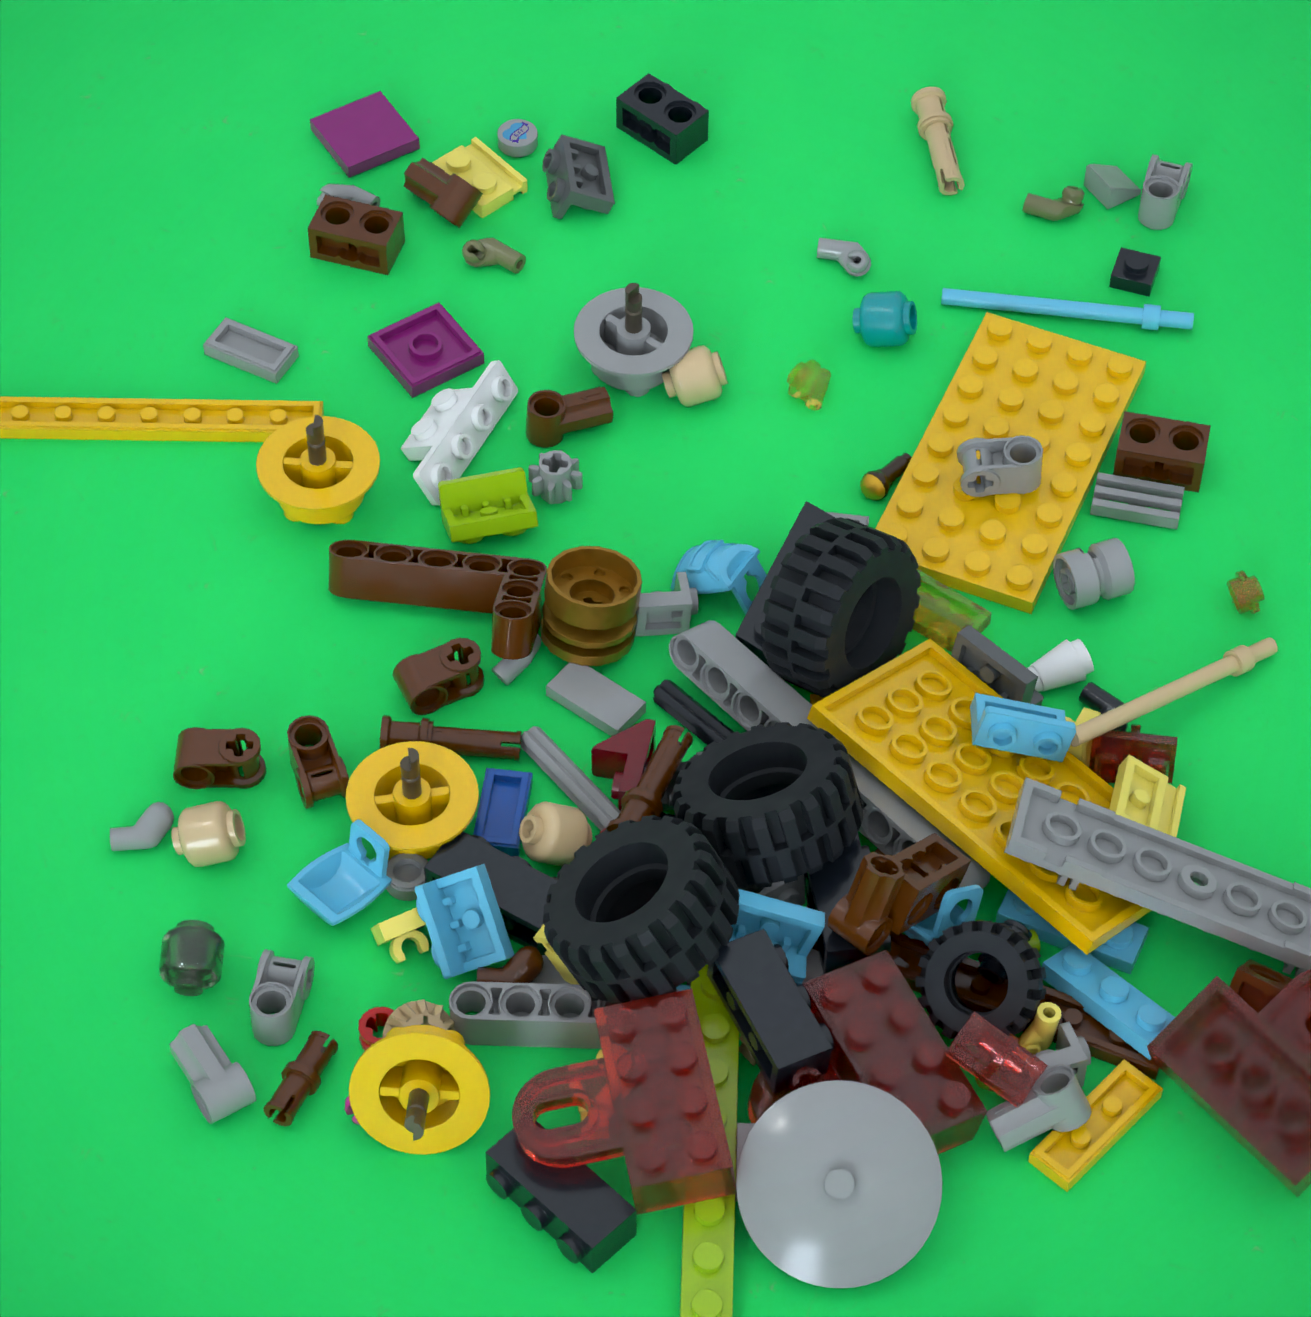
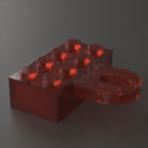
[1147,969,1311,1198]
[512,988,737,1215]

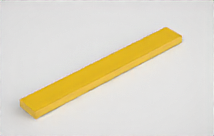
[0,396,324,442]

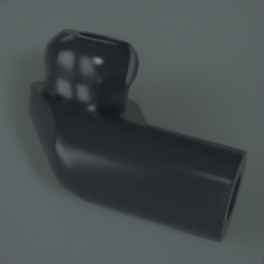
[1079,682,1128,740]

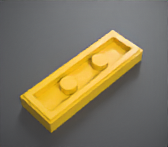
[1028,1059,1163,1192]

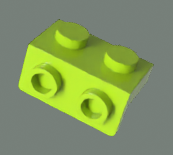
[438,467,538,544]

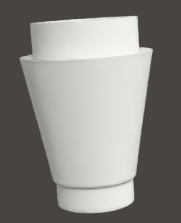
[1027,639,1094,692]

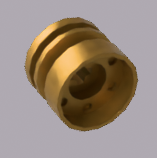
[540,546,642,666]

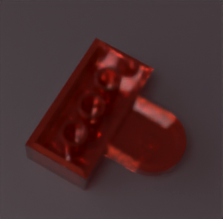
[748,949,987,1154]

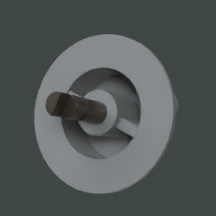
[574,283,693,397]

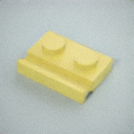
[432,137,528,218]
[1109,755,1186,838]

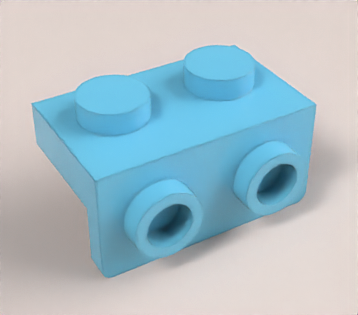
[970,693,1076,762]
[415,864,514,979]
[729,889,825,984]

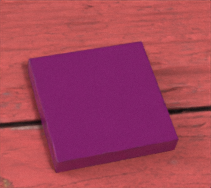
[310,91,420,177]
[367,302,484,398]

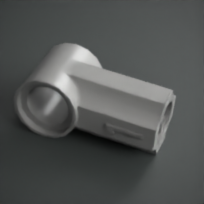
[169,1024,256,1124]
[985,1064,1092,1152]

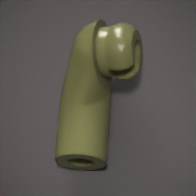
[1023,186,1084,221]
[462,238,526,274]

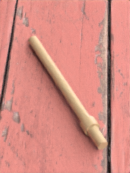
[1071,637,1278,747]

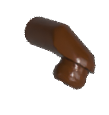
[477,946,544,983]

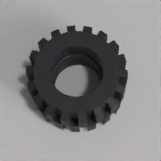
[916,921,1047,1045]

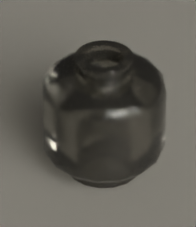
[159,920,225,996]

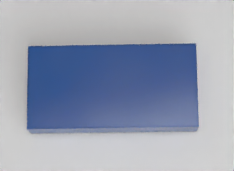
[473,768,533,856]

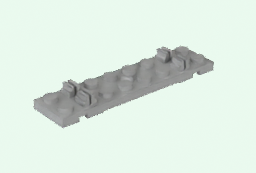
[1004,777,1311,979]

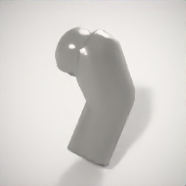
[316,183,380,207]
[817,238,871,276]
[110,802,174,851]

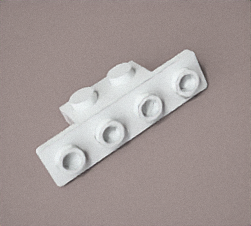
[400,360,518,506]

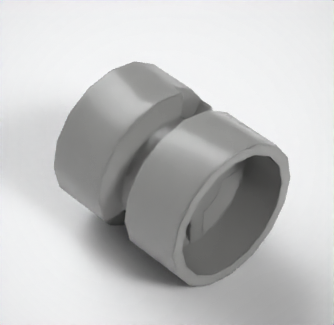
[1053,538,1135,610]

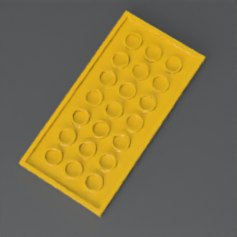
[875,312,1146,614]
[807,639,1152,955]

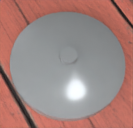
[736,1080,942,1289]

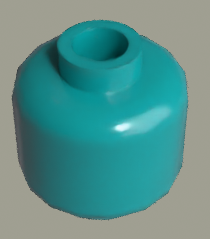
[853,291,917,347]

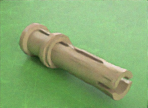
[911,86,965,196]

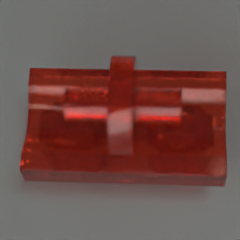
[1089,724,1178,784]
[944,1011,1048,1108]

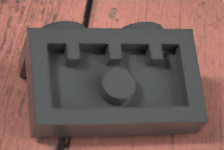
[542,134,615,219]
[951,625,1044,706]

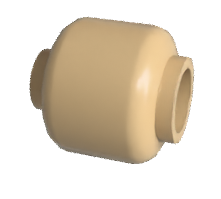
[662,345,728,407]
[171,801,246,867]
[519,801,592,866]

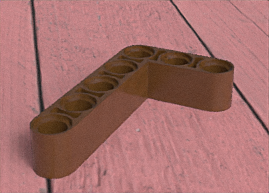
[329,540,547,660]

